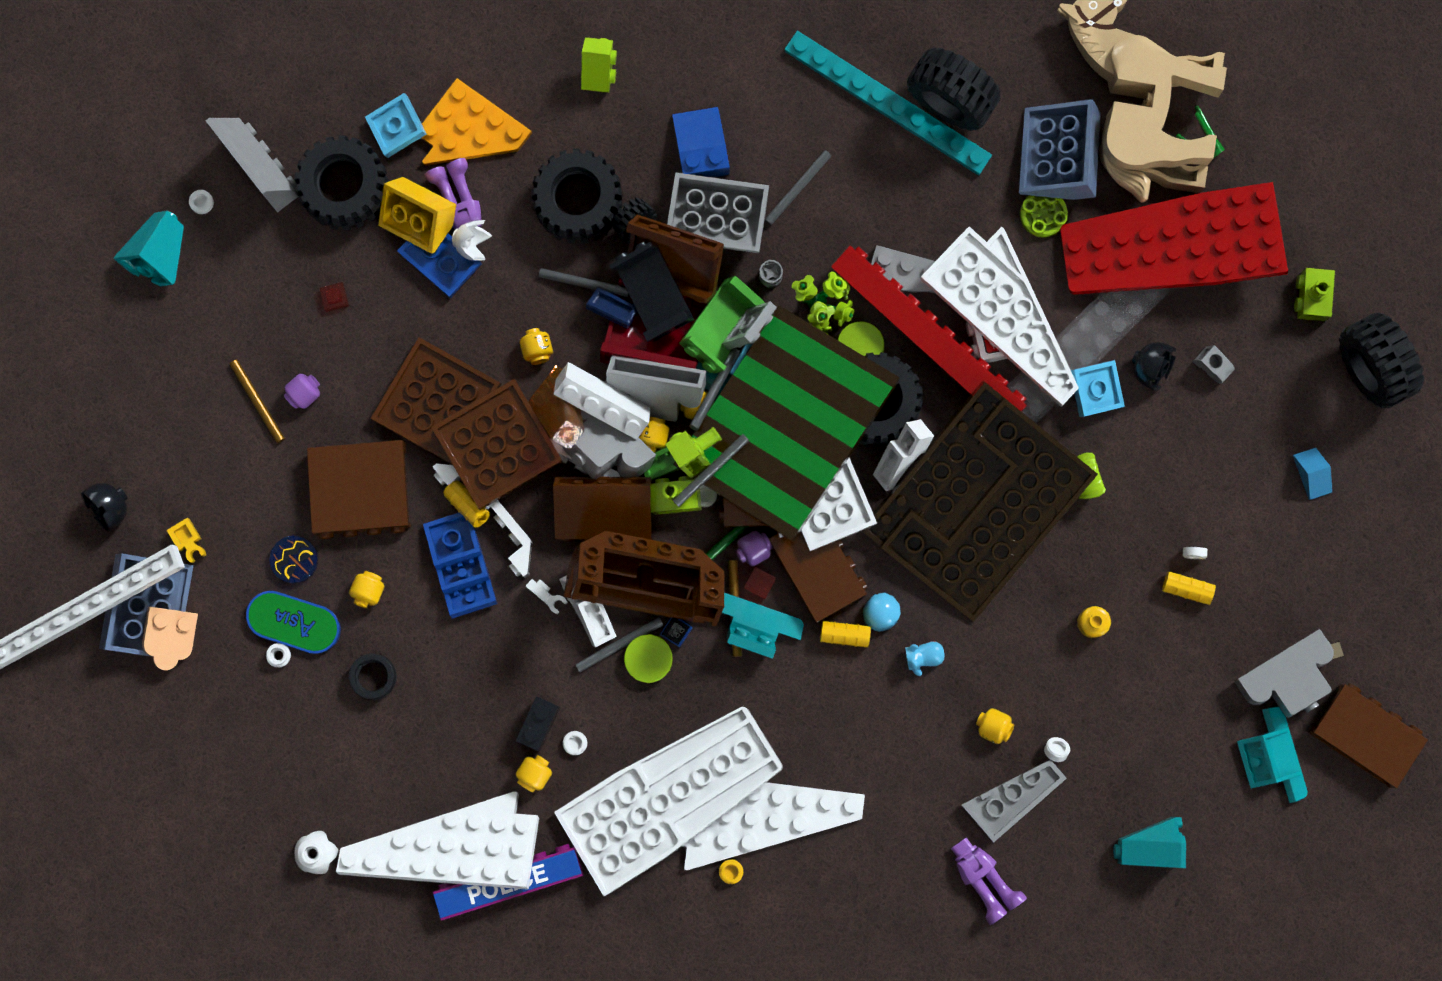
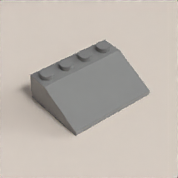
[206,118,299,212]
[667,172,769,253]

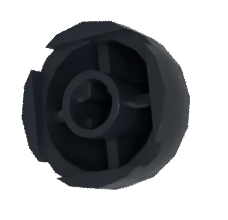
[1132,342,1176,391]
[81,483,128,531]

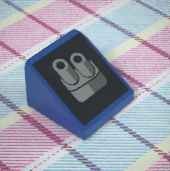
[660,617,693,648]

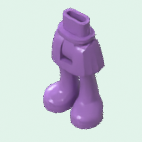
[425,158,482,230]
[951,837,1027,925]

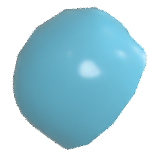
[863,593,901,632]

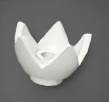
[452,220,492,261]
[294,831,338,874]

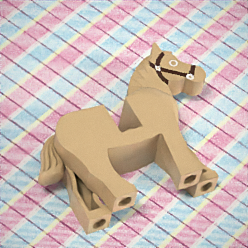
[1057,0,1227,203]

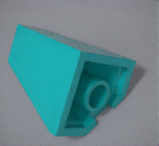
[113,211,184,286]
[1113,817,1186,868]

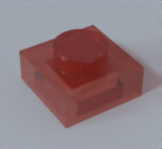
[320,282,349,312]
[744,567,776,600]

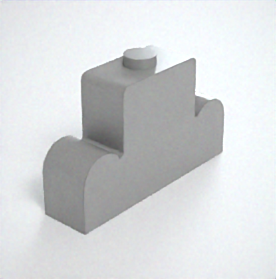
[606,355,706,422]
[563,405,656,479]
[1235,629,1334,718]

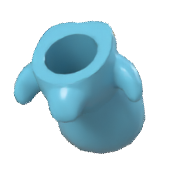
[905,641,945,676]

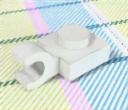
[526,579,568,614]

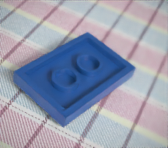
[397,234,482,298]

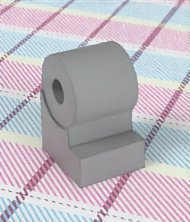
[1192,345,1235,384]

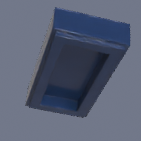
[586,287,638,329]

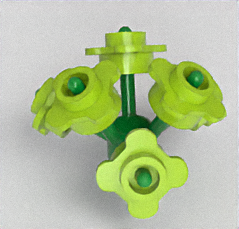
[792,272,854,334]

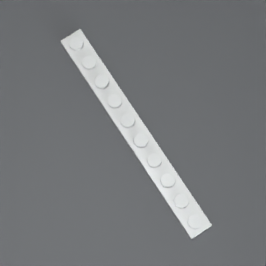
[0,545,185,669]

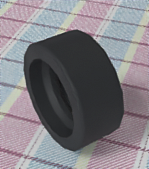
[348,653,397,700]

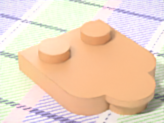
[142,607,198,670]

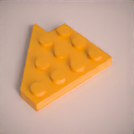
[421,78,532,166]

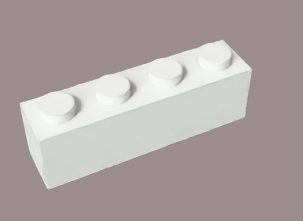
[554,362,650,440]

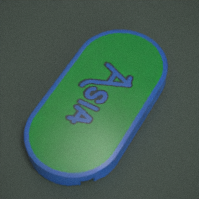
[246,591,341,654]

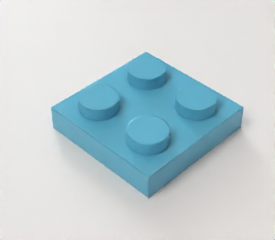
[365,93,427,158]
[1071,360,1125,417]

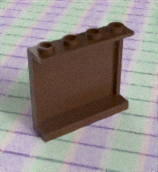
[307,440,411,539]

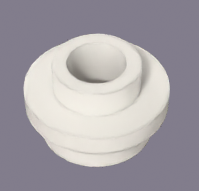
[266,643,291,668]

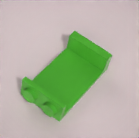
[679,275,765,374]

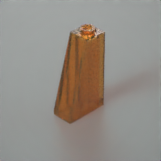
[528,365,584,450]

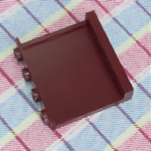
[600,278,710,369]

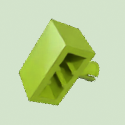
[581,37,617,93]
[1294,268,1335,321]
[665,427,722,479]
[651,476,702,515]

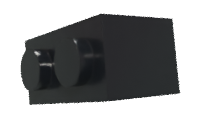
[516,696,560,751]

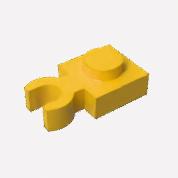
[167,518,206,563]

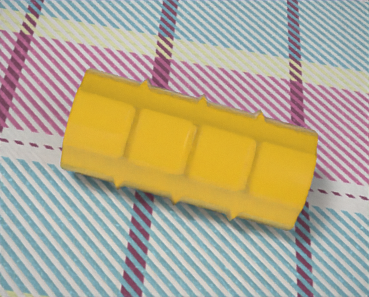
[443,480,490,528]
[1162,572,1216,605]
[820,621,871,647]

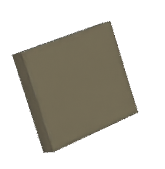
[1331,642,1344,659]

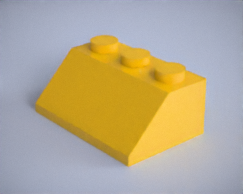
[378,177,456,254]

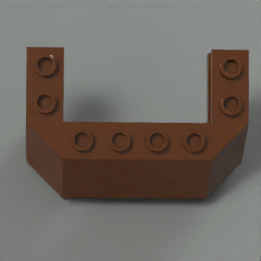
[563,531,724,626]

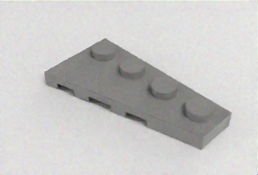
[871,245,935,293]
[961,760,1067,842]

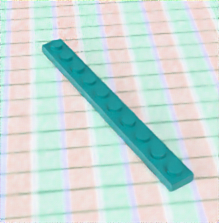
[784,30,992,176]

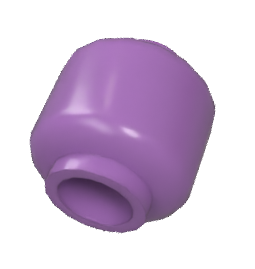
[284,374,320,409]
[735,531,773,566]

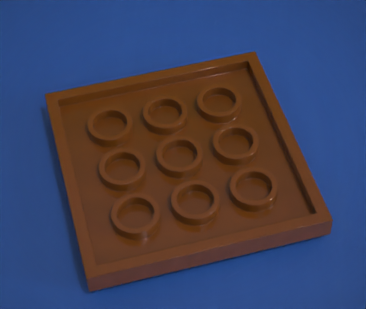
[371,337,501,465]
[431,379,563,510]

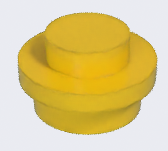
[719,859,743,884]

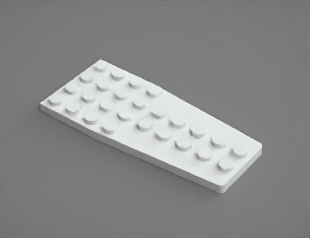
[554,707,783,896]

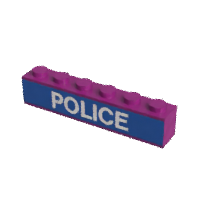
[433,844,584,921]

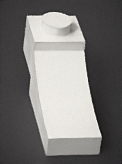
[873,419,934,491]
[559,575,616,647]

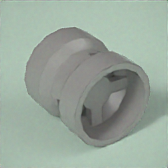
[759,260,783,288]

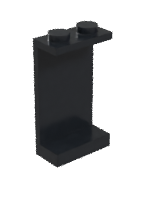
[609,241,694,342]

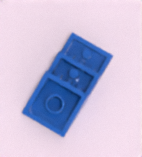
[423,513,497,618]

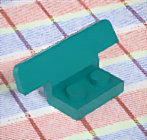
[722,593,804,659]
[1237,707,1308,803]

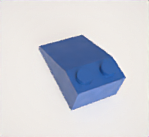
[672,107,730,177]

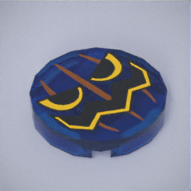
[269,535,318,583]

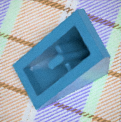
[1293,448,1332,500]

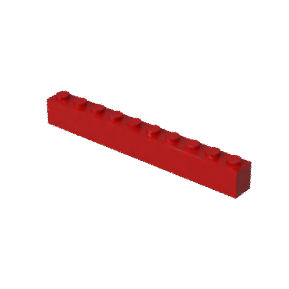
[831,246,1028,412]

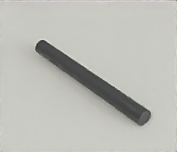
[765,150,831,226]
[539,268,630,298]
[689,348,740,431]
[673,434,749,507]
[575,617,663,672]

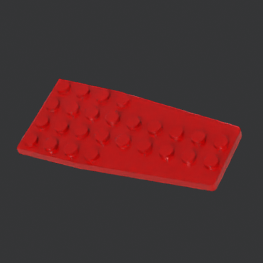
[1060,182,1288,295]

